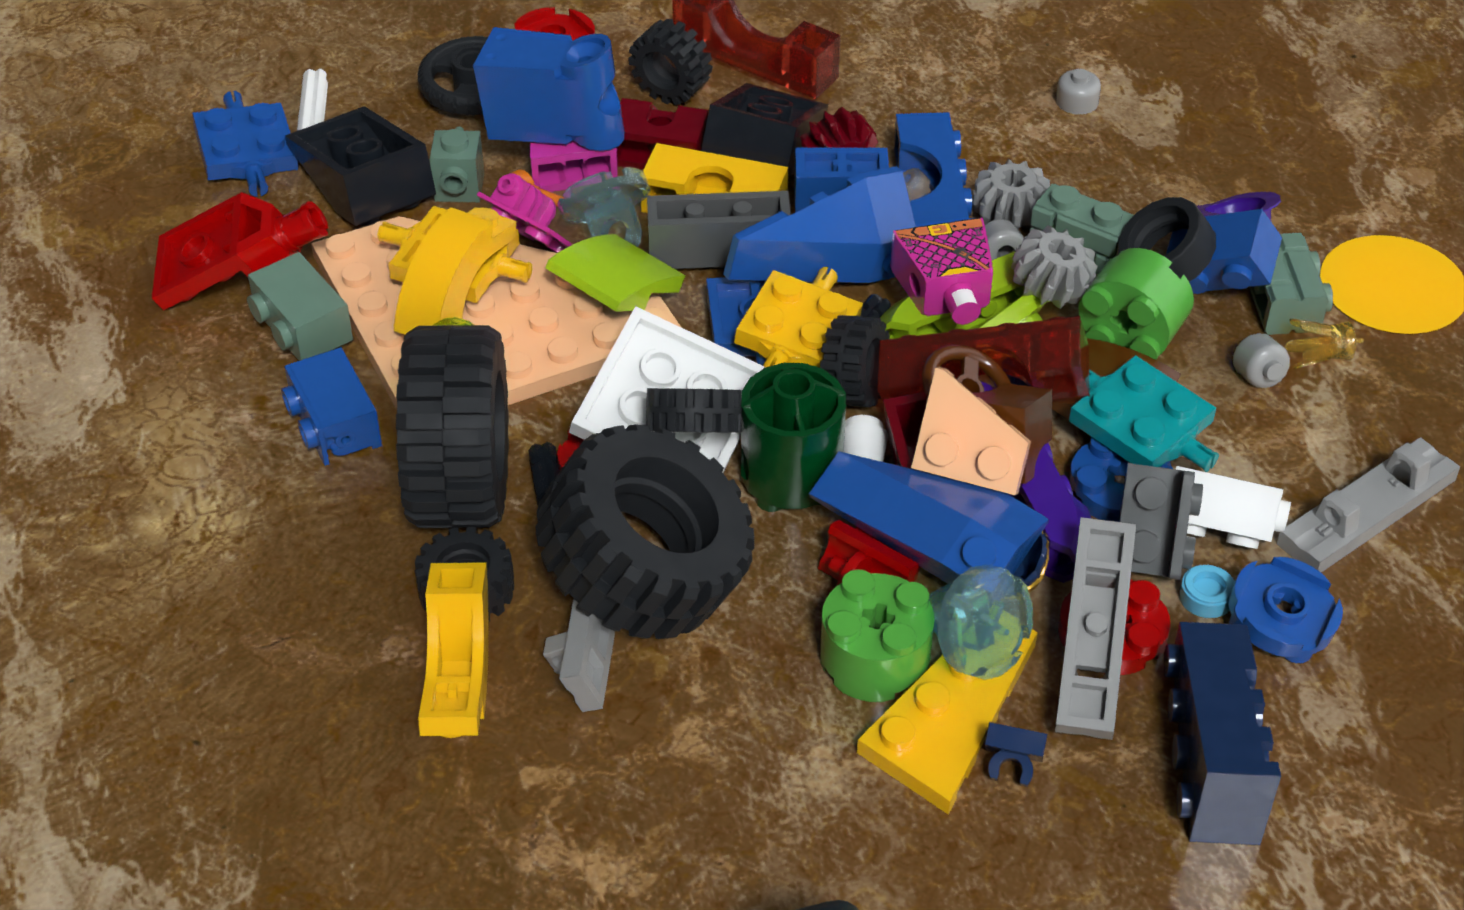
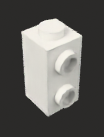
[1176,466,1291,549]

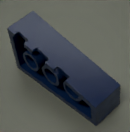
[1164,622,1281,845]

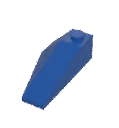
[723,166,916,283]
[809,451,1049,610]

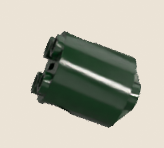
[741,363,846,512]

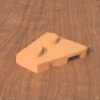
[911,367,1031,495]

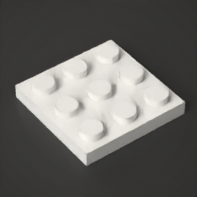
[569,306,766,473]

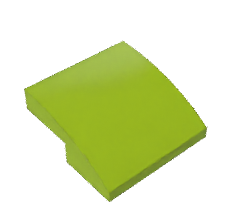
[545,234,686,312]

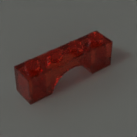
[672,0,841,99]
[878,316,1090,401]

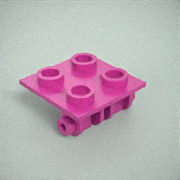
[477,173,573,253]

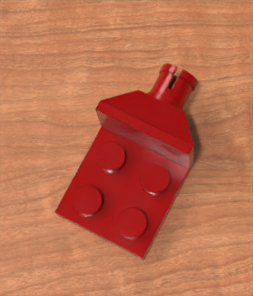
[151,192,328,310]

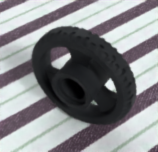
[418,36,488,116]

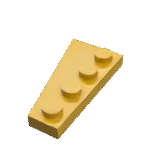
[857,605,1038,815]

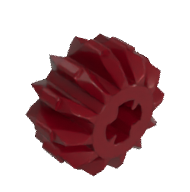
[800,106,878,148]

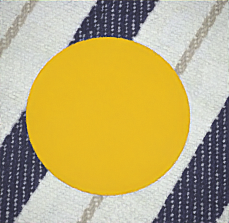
[1320,235,1464,334]

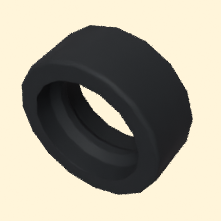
[1118,197,1216,282]

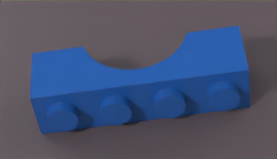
[894,112,975,227]

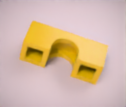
[640,143,788,213]

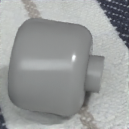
[1056,69,1101,114]
[985,219,1024,260]
[1233,333,1290,388]

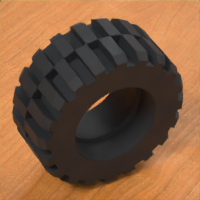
[396,325,509,528]
[536,424,755,639]

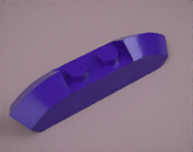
[981,381,1092,583]

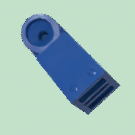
[473,27,625,151]

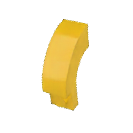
[394,207,517,335]
[418,562,489,738]

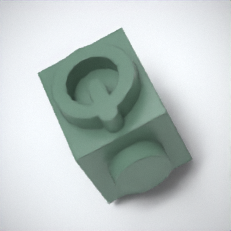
[430,127,485,202]

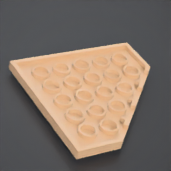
[311,216,682,409]

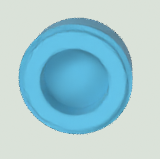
[1179,565,1235,618]

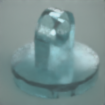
[557,167,651,247]
[929,564,1033,680]

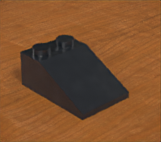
[701,83,829,177]
[285,106,436,226]

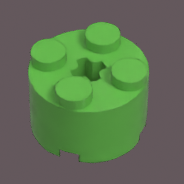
[1079,248,1194,360]
[820,569,935,702]

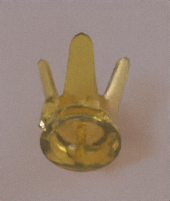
[1285,319,1364,370]

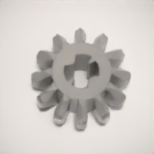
[972,159,1050,230]
[1011,225,1098,309]

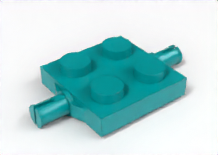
[1068,355,1219,472]

